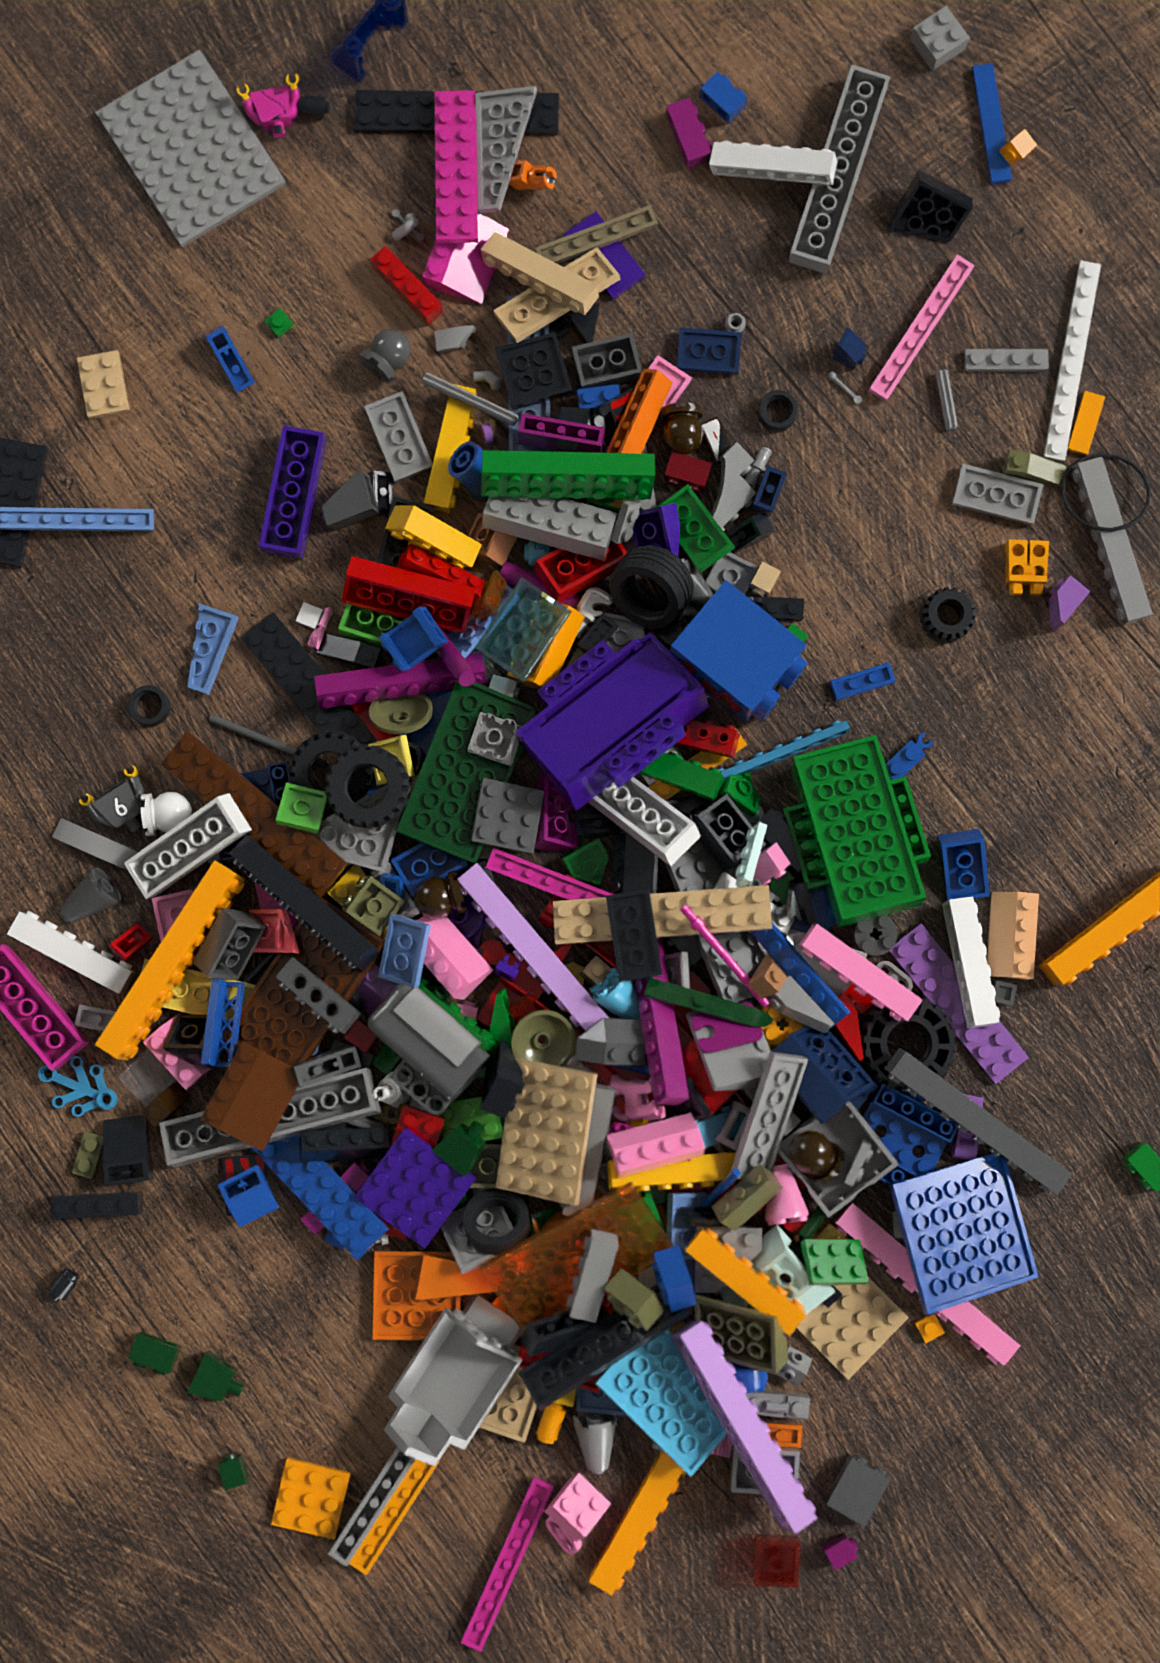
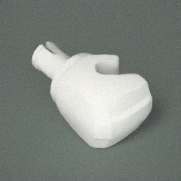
[576,587,613,639]
[373,1071,416,1107]

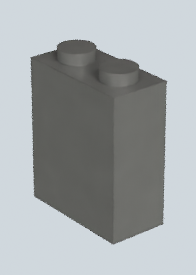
[824,1454,890,1527]

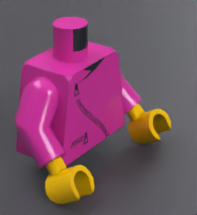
[236,74,300,138]

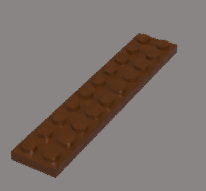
[161,731,349,897]

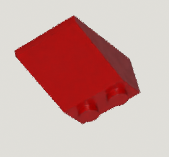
[832,992,864,1061]

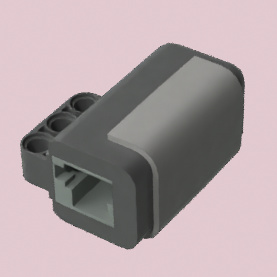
[368,984,493,1115]

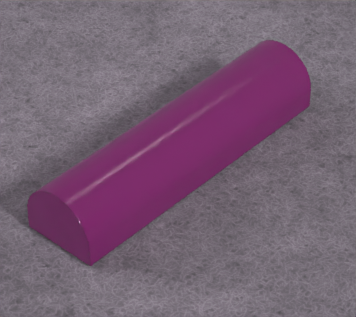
[498,561,582,610]
[435,628,476,686]

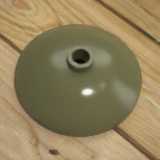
[369,694,433,734]
[511,1010,576,1067]

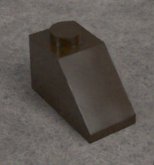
[141,1081,192,1128]

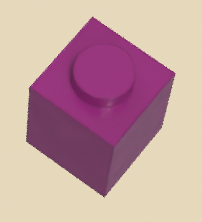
[822,1533,858,1571]

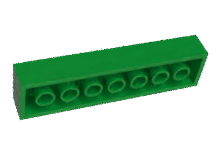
[481,450,655,500]

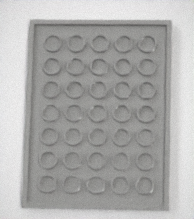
[96,49,286,248]

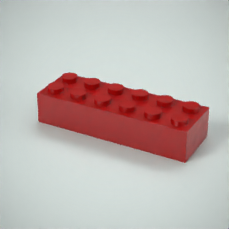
[341,556,476,634]

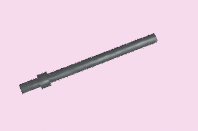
[209,714,328,769]

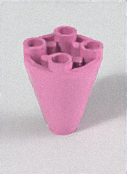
[765,1164,809,1225]

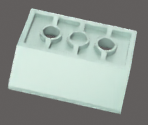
[719,1225,835,1332]

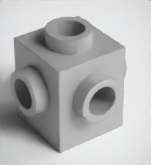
[777,1346,812,1386]

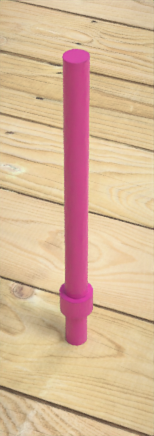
[679,904,770,1007]

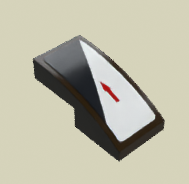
[701,416,731,464]

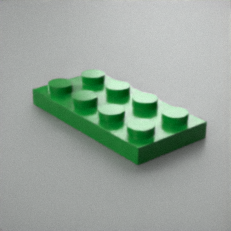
[658,484,735,573]

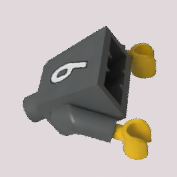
[79,765,144,832]

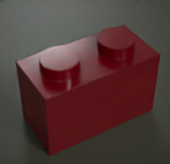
[664,451,712,493]
[344,1020,379,1053]

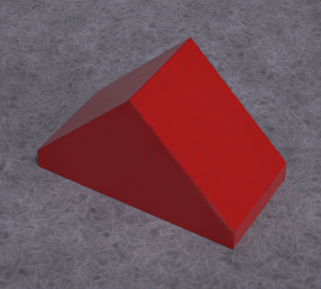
[109,923,153,962]

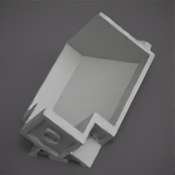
[384,1294,525,1466]

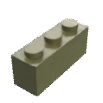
[711,1164,783,1231]

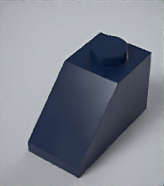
[832,327,867,370]

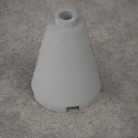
[573,1412,617,1474]

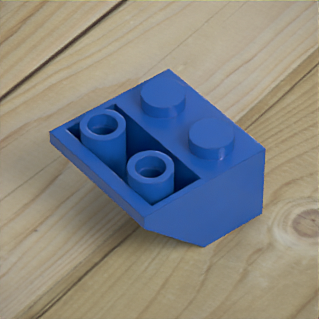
[218,1165,279,1228]

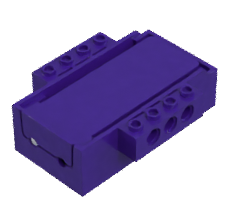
[516,632,709,811]

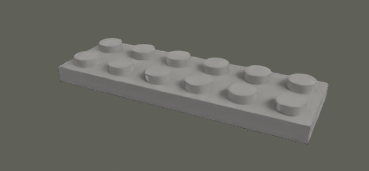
[730,1052,808,1179]

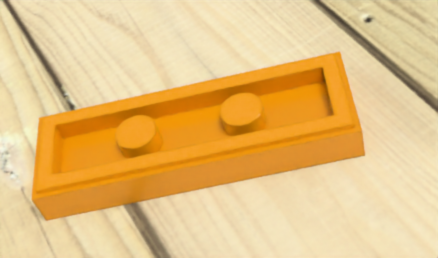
[1067,391,1105,456]

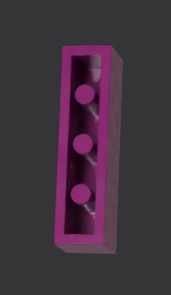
[518,413,605,453]

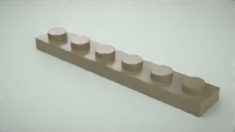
[535,205,658,264]

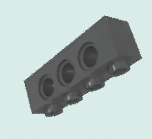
[276,957,361,1034]

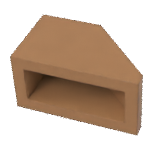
[747,954,787,999]

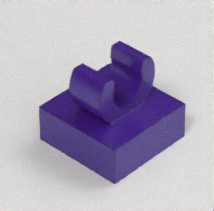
[495,955,520,983]

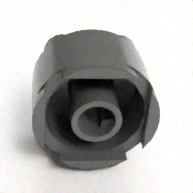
[851,915,897,957]

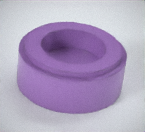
[480,423,494,445]

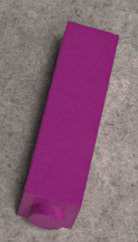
[301,1162,371,1235]

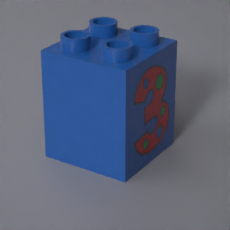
[670,580,808,724]

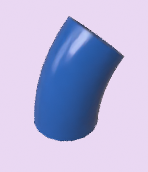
[448,441,489,502]

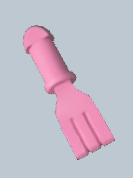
[308,607,333,649]

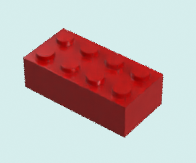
[534,541,628,603]

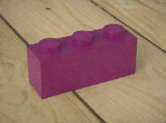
[666,97,713,169]

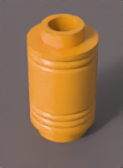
[536,1403,567,1444]

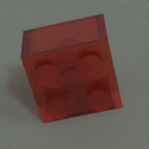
[752,1534,801,1588]

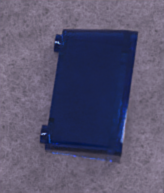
[331,0,409,83]

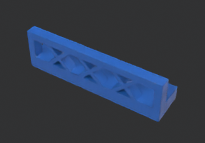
[201,978,245,1068]

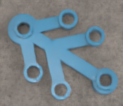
[38,1056,118,1117]

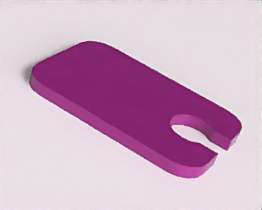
[691,1002,763,1054]

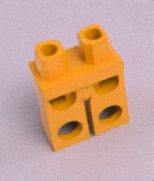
[1005,539,1049,596]

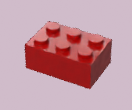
[681,1039,736,1117]

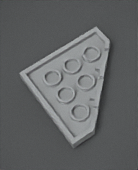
[312,784,404,873]

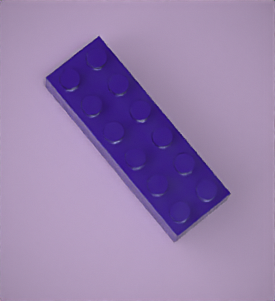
[259,425,327,559]

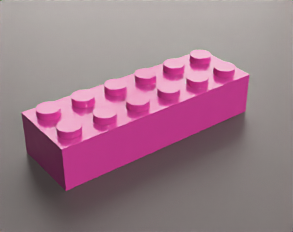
[0,944,90,1070]

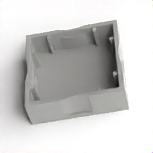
[778,1102,898,1218]

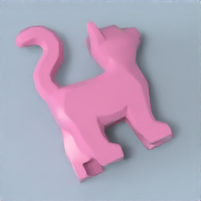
[607,1074,666,1122]

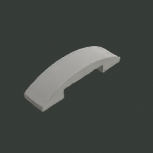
[52,818,138,870]

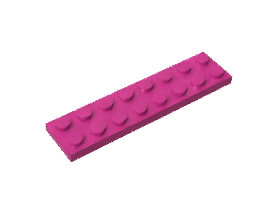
[435,90,478,244]

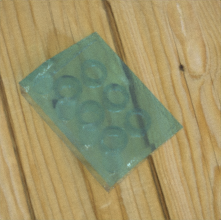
[475,577,572,682]

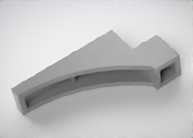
[711,442,756,531]

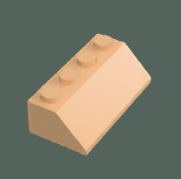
[987,892,1039,980]

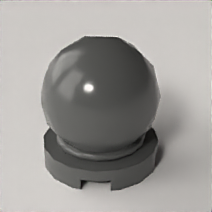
[359,329,411,384]

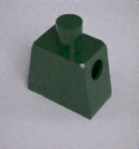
[432,1121,486,1177]
[187,1351,245,1401]

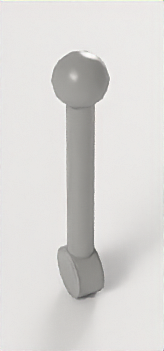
[392,209,424,242]
[828,372,862,405]

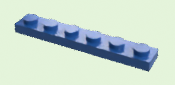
[750,922,850,1027]

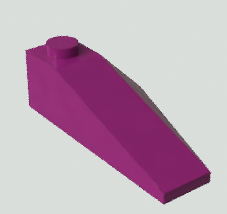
[535,770,577,851]

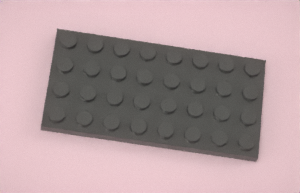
[665,839,788,1003]

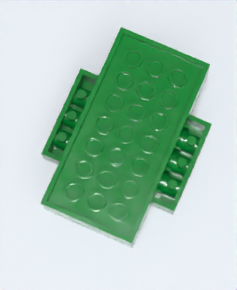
[782,735,931,928]

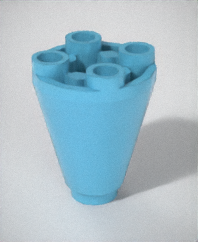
[591,968,641,1020]

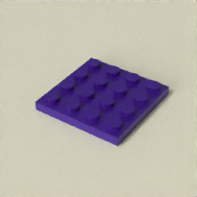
[354,1127,476,1248]

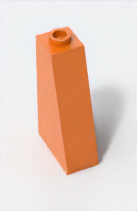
[416,1253,505,1300]

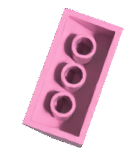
[416,916,493,1000]
[606,1113,705,1178]

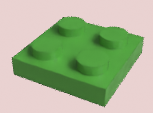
[275,783,328,834]

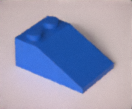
[937,829,990,901]

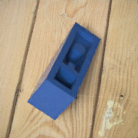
[204,325,255,392]

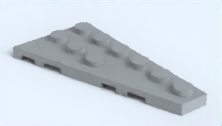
[476,86,537,214]

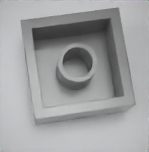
[909,6,970,71]

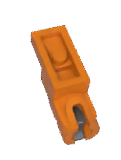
[509,160,557,190]

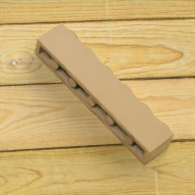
[481,231,599,315]

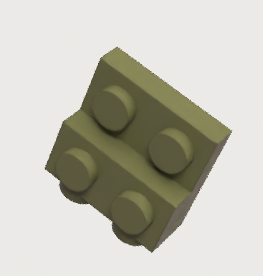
[342,875,405,936]

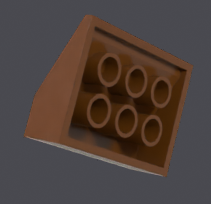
[201,1041,298,1151]

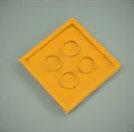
[271,1457,351,1540]

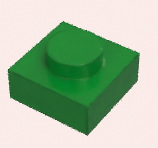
[264,308,294,339]

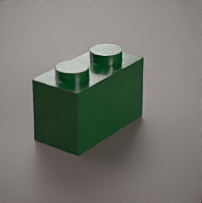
[128,1331,182,1375]

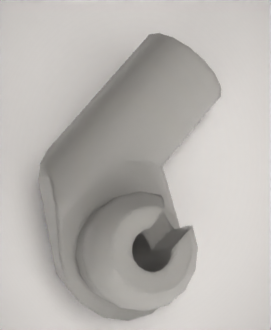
[392,213,418,241]
[473,371,502,391]

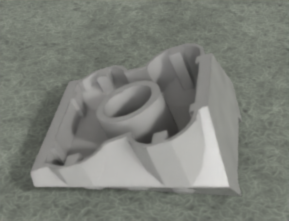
[468,712,522,766]

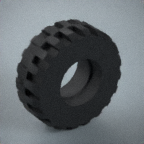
[859,997,957,1092]

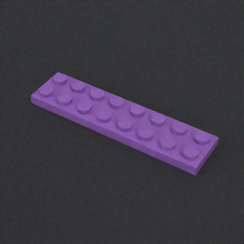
[889,923,1029,1084]

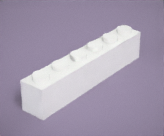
[709,141,837,185]
[942,897,1000,1029]
[7,911,136,995]

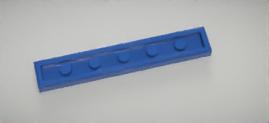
[972,63,1012,185]

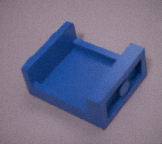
[379,607,448,671]

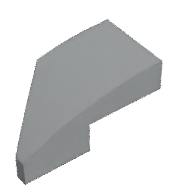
[435,325,476,353]

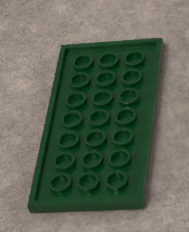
[395,680,537,865]

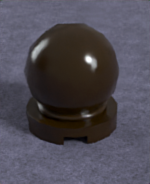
[661,403,704,454]
[414,870,467,920]
[789,1130,845,1184]

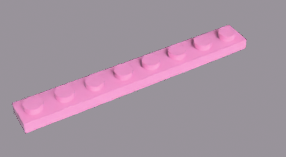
[869,255,975,402]

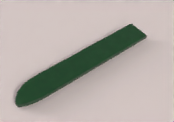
[644,978,773,1028]

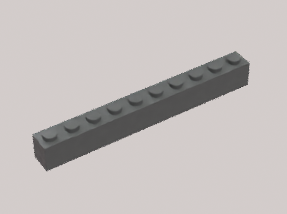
[884,1048,1072,1195]

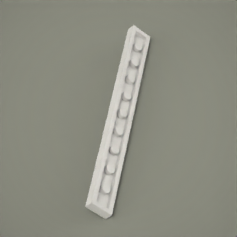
[1043,261,1101,463]

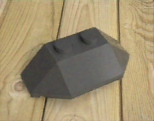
[575,1018,649,1066]

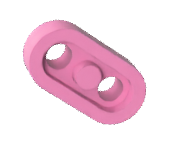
[546,1517,582,1555]

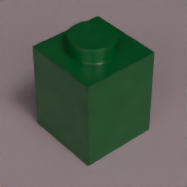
[218,1453,249,1490]

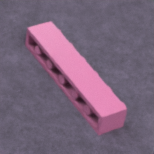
[798,924,922,1022]

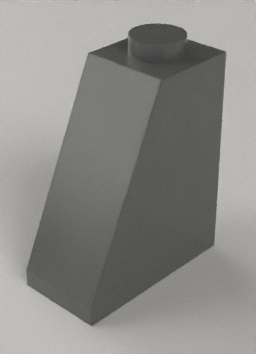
[322,470,380,530]

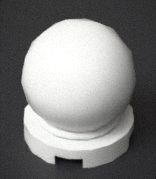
[141,792,192,836]

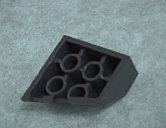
[887,170,973,242]

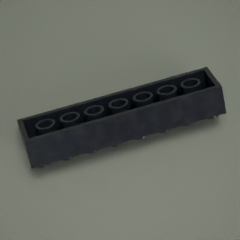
[229,835,381,972]

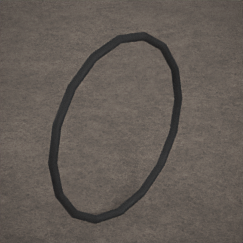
[1061,453,1151,532]

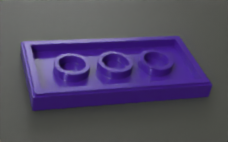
[563,211,645,300]

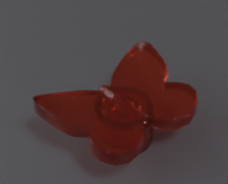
[508,991,539,1025]

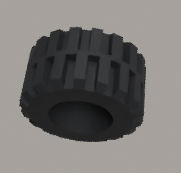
[920,587,977,643]

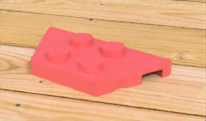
[249,909,299,953]

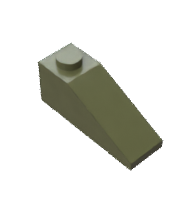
[1002,449,1067,487]

